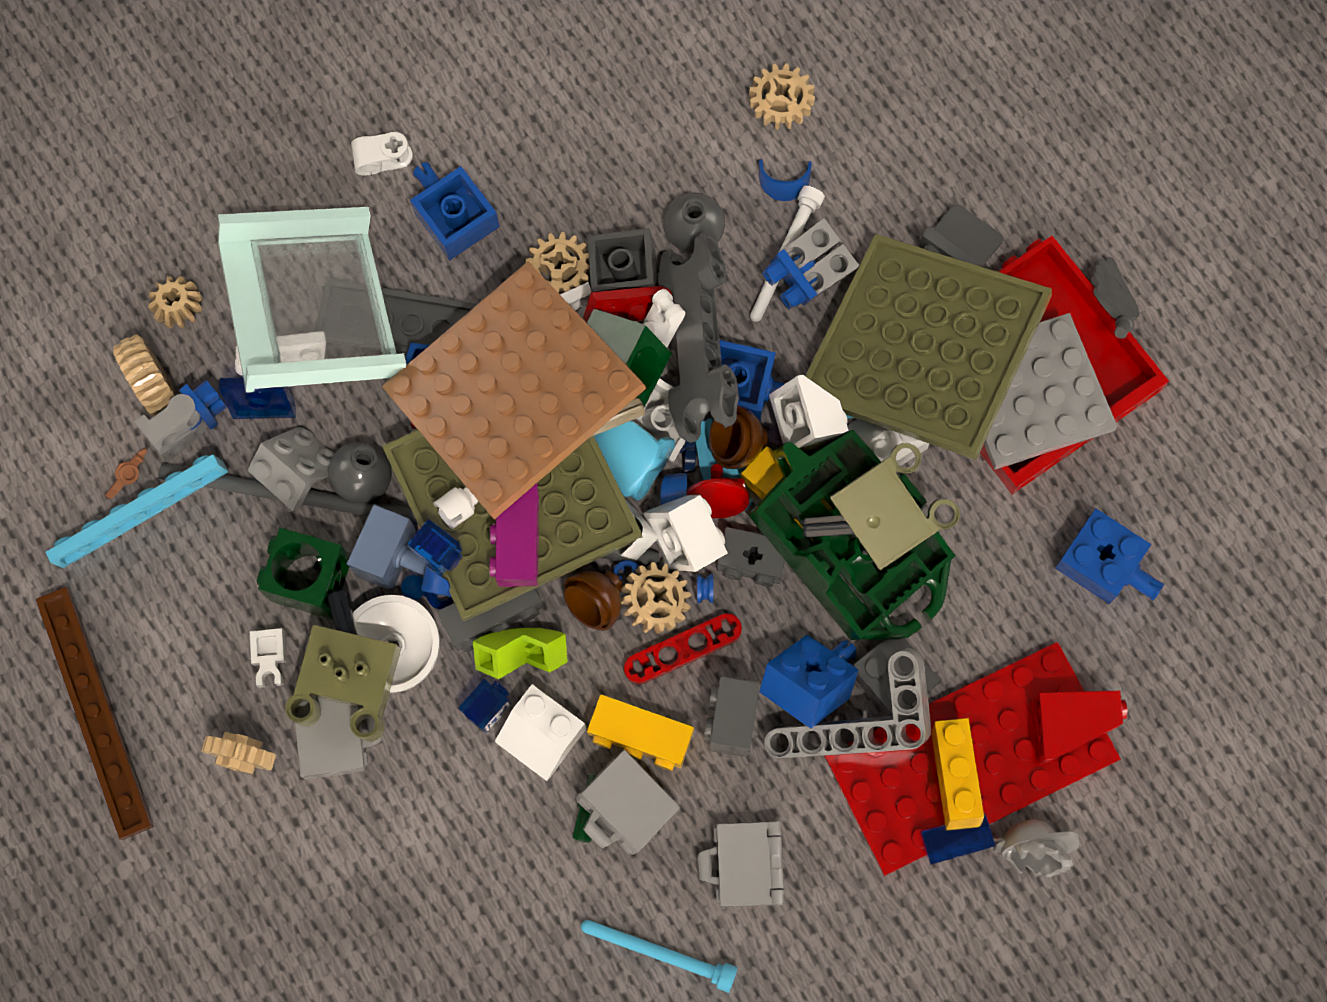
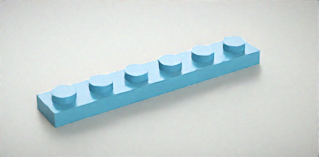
[45,454,229,568]

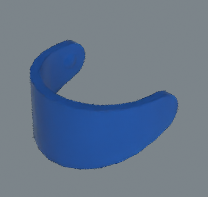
[759,159,812,201]
[661,473,687,505]
[421,564,452,597]

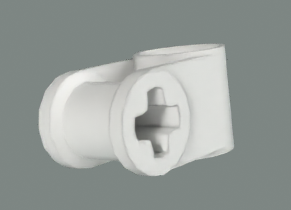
[351,132,413,176]

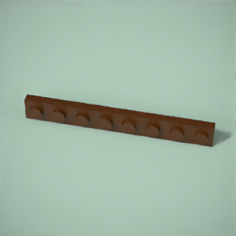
[35,587,154,840]

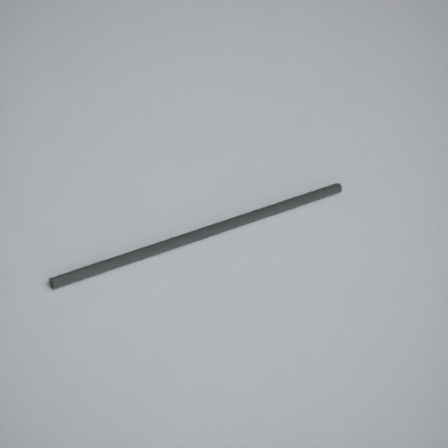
[158,464,659,566]

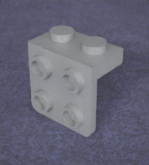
[247,427,335,511]

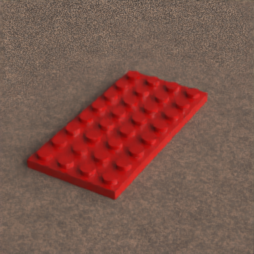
[824,642,1121,876]

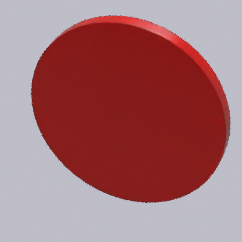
[686,464,750,518]

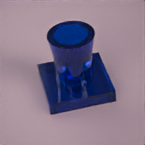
[219,376,296,419]

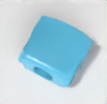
[594,420,676,501]

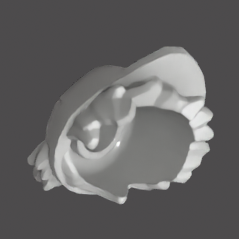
[991,819,1080,878]

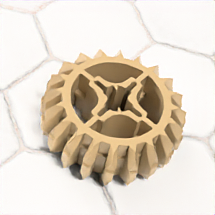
[113,334,177,417]

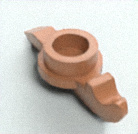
[105,448,147,499]

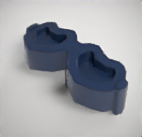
[679,441,696,473]

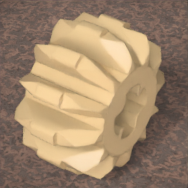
[148,276,203,329]

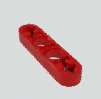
[624,613,742,685]

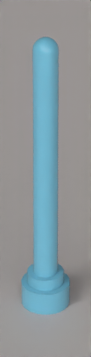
[581,920,738,993]

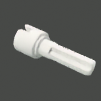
[433,487,479,529]

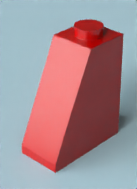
[1034,690,1127,764]

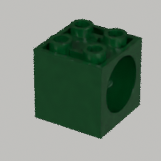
[587,309,672,408]
[257,527,350,619]

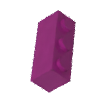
[490,483,539,587]

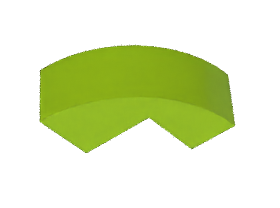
[473,628,568,679]

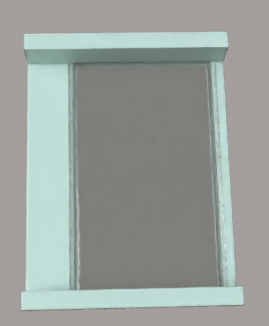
[218,207,406,392]

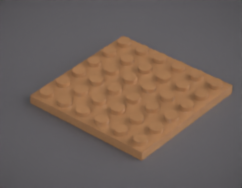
[382,261,646,519]

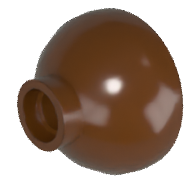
[709,405,768,469]
[564,571,623,631]

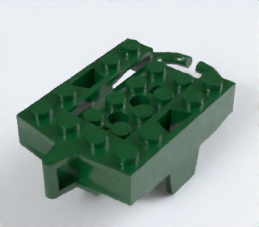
[748,429,956,641]

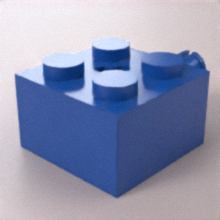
[410,162,500,261]
[709,340,786,422]
[1055,508,1165,604]
[759,635,859,729]

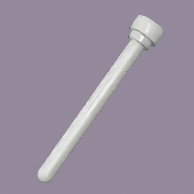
[750,186,825,322]

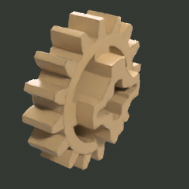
[749,63,815,130]
[526,232,590,294]
[621,562,691,634]
[201,732,276,775]

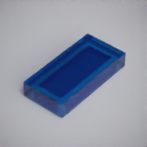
[920,813,996,865]

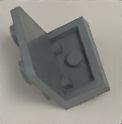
[919,204,1003,267]

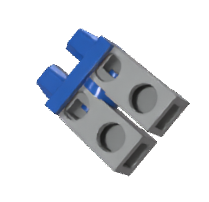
[762,218,859,310]
[134,380,227,463]

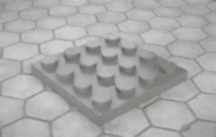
[984,313,1118,470]

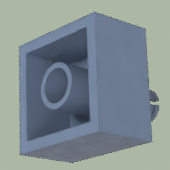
[347,505,435,591]

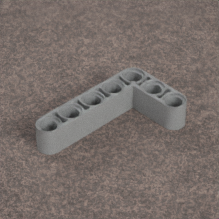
[764,648,931,758]

